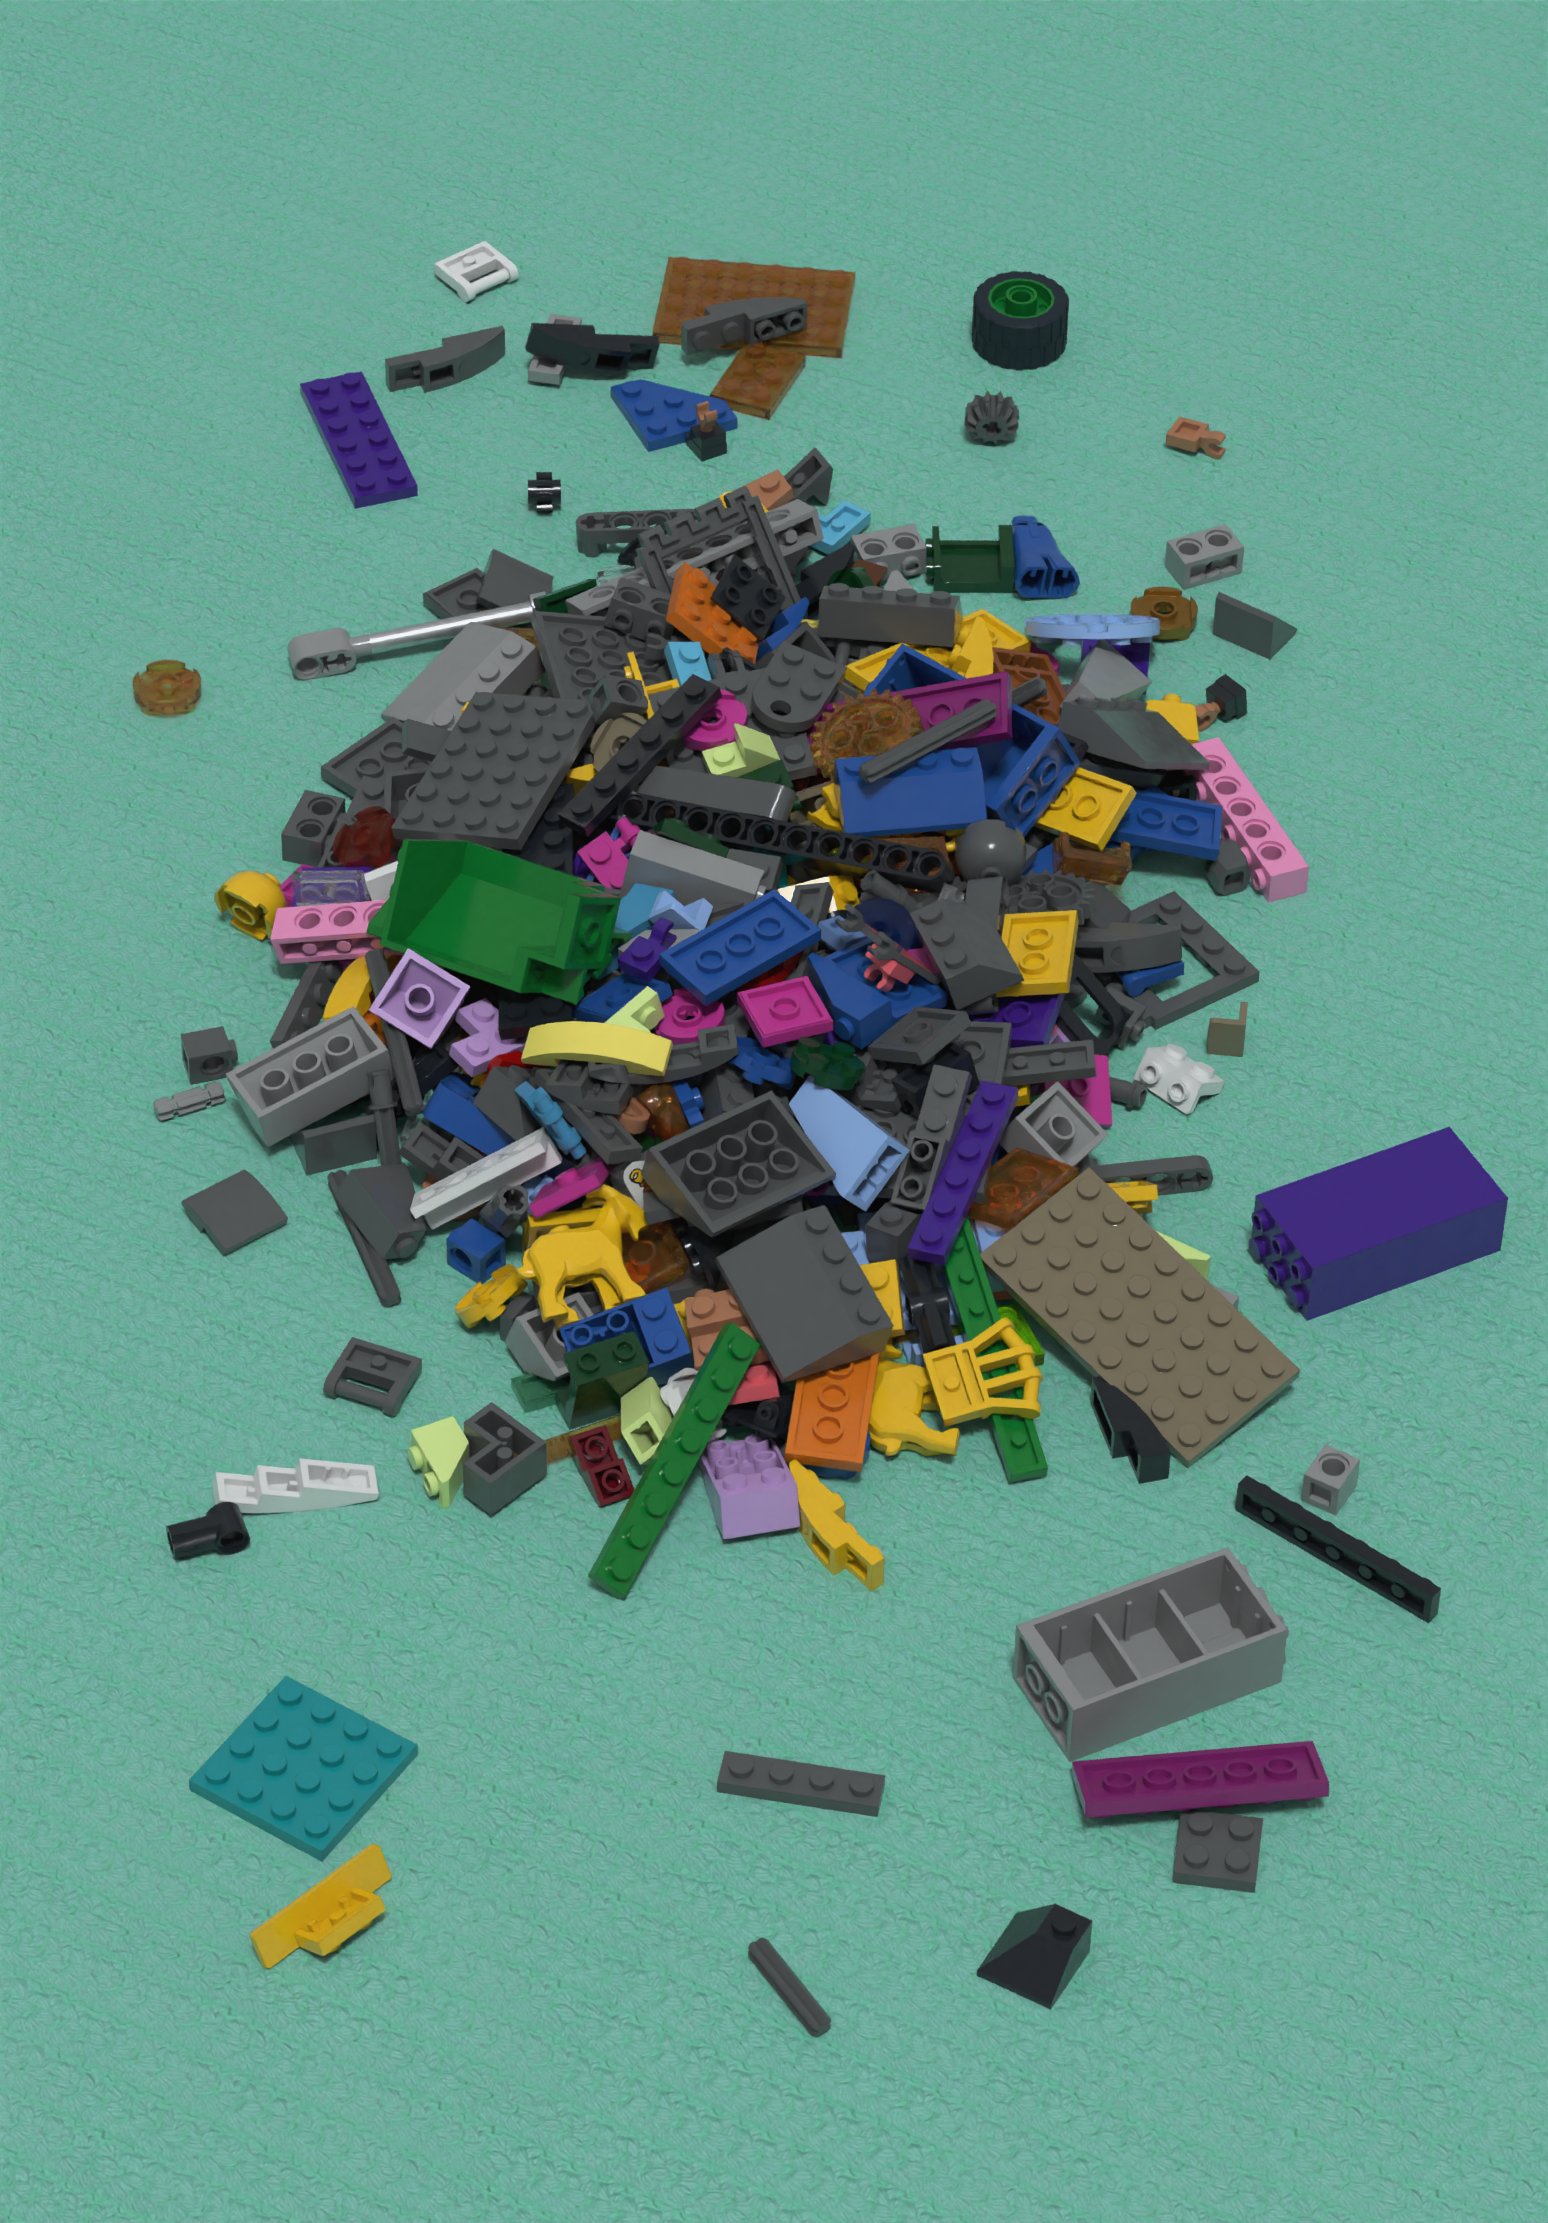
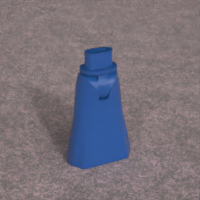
[1012,516,1080,598]

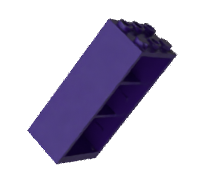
[1249,1127,1508,1321]

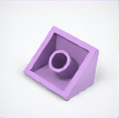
[369,948,471,1050]

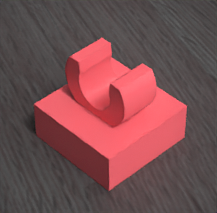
[864,943,915,993]

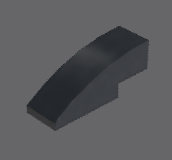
[1090,1376,1171,1484]

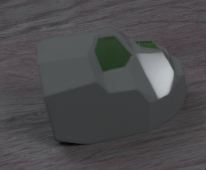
[1204,839,1250,896]

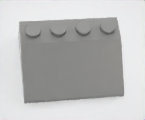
[380,621,546,731]

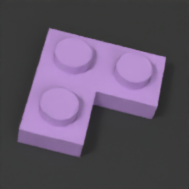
[449,998,527,1077]

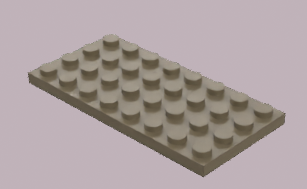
[980,1167,1300,1468]

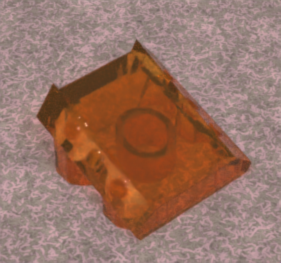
[636,1082,690,1142]
[621,1220,690,1295]

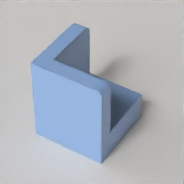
[648,891,714,931]

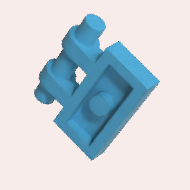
[514,1081,587,1159]

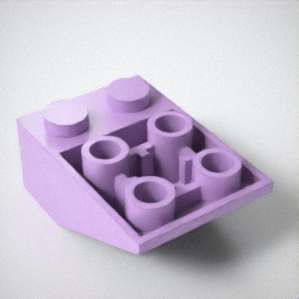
[699,1434,800,1539]

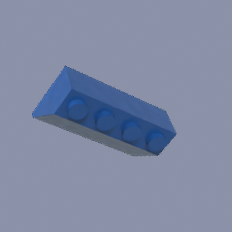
[834,747,987,837]

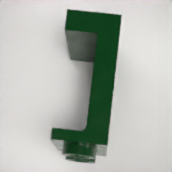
[925,525,1015,593]
[555,1332,649,1430]

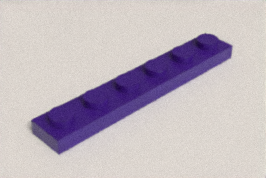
[908,1080,1019,1266]

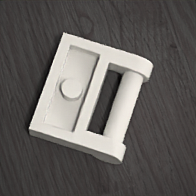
[434,241,519,302]

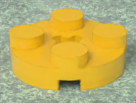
[455,1264,528,1329]

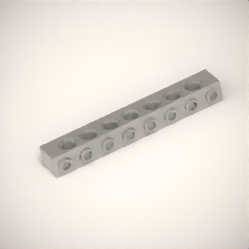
[565,499,824,617]

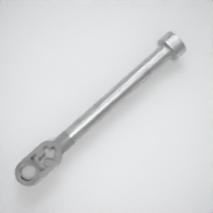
[287,591,546,680]

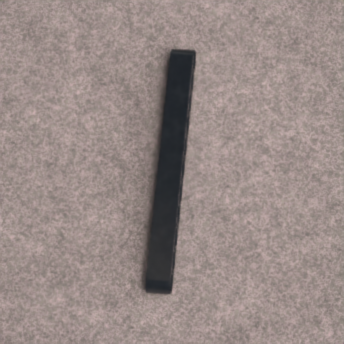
[599,792,955,893]

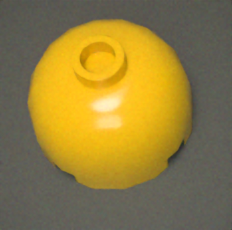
[214,870,287,940]

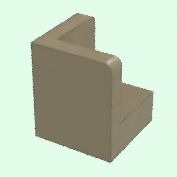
[1207,1002,1248,1057]

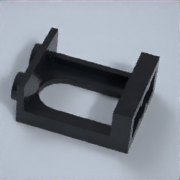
[1055,954,1130,1057]

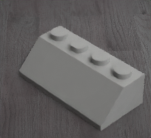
[226,1006,395,1147]

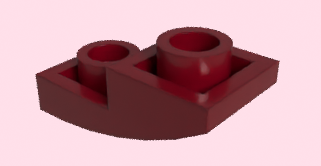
[567,1425,634,1507]

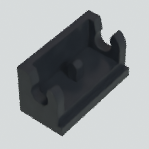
[891,1043,980,1120]

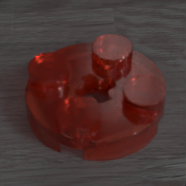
[333,806,396,867]

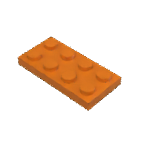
[784,1353,880,1472]

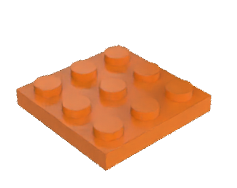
[666,562,759,664]

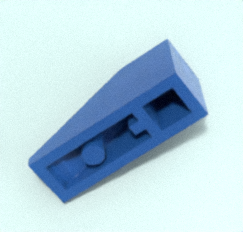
[808,952,893,1049]

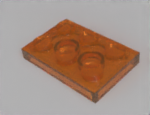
[710,341,806,420]
[967,1147,1079,1231]

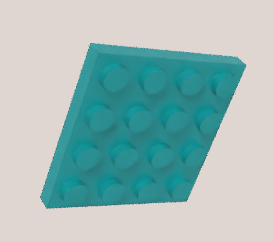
[189,1676,418,1862]

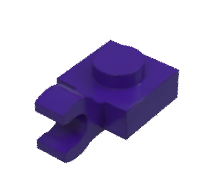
[617,917,677,982]

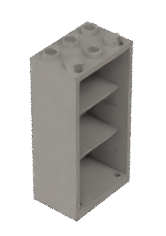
[1013,1547,1289,1762]

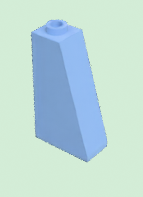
[789,1075,910,1212]

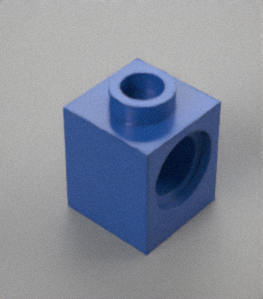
[446,1218,506,1284]

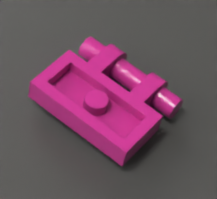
[577,817,641,890]

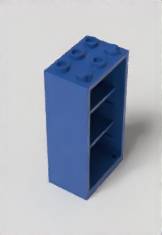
[860,644,1081,837]

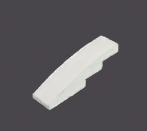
[212,1458,379,1513]

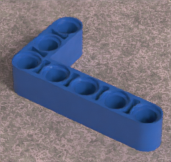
[422,1072,581,1200]

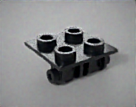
[710,554,786,641]
[720,1391,795,1440]

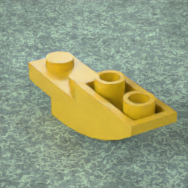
[946,616,994,678]
[789,1459,885,1591]

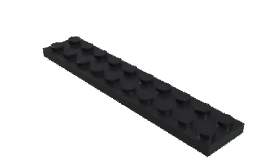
[498,783,576,1040]

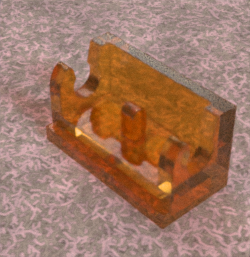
[1053,831,1132,886]

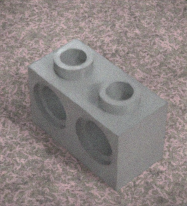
[851,524,927,582]
[1165,524,1244,590]

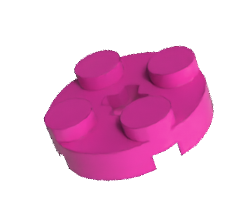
[682,689,748,751]
[652,987,725,1045]

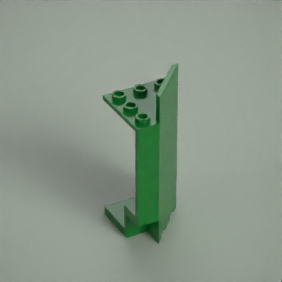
[366,839,633,1005]

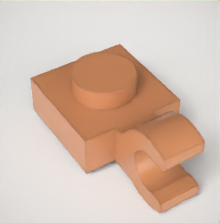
[1166,417,1226,459]

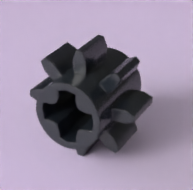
[528,472,561,512]

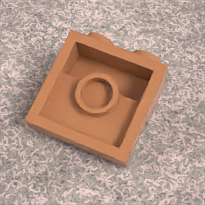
[684,1289,770,1371]

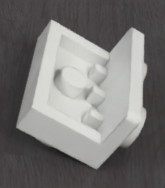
[1134,1044,1225,1114]

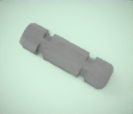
[153,1082,225,1121]

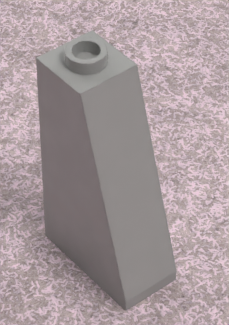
[1060,639,1152,708]
[619,830,766,908]

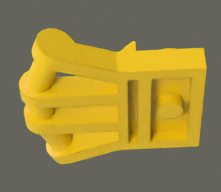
[923,1317,1043,1427]

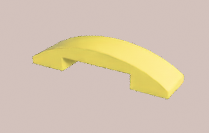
[521,1021,673,1076]

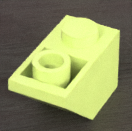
[621,1377,674,1465]
[407,1416,470,1509]

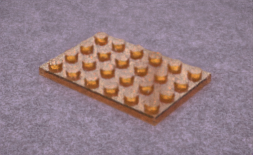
[652,257,856,358]

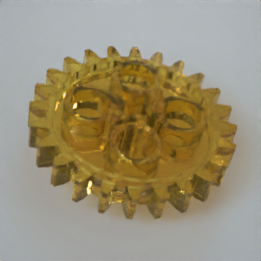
[809,688,925,783]

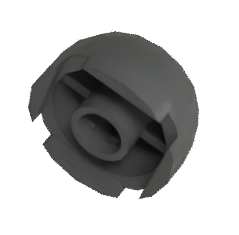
[955,820,1026,885]

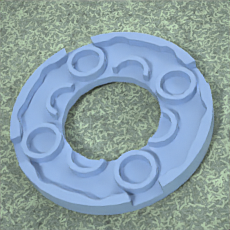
[1025,614,1160,645]

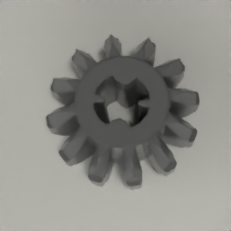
[965,390,1019,446]

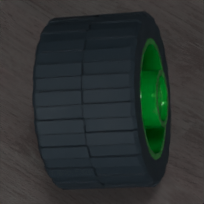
[972,271,1069,370]

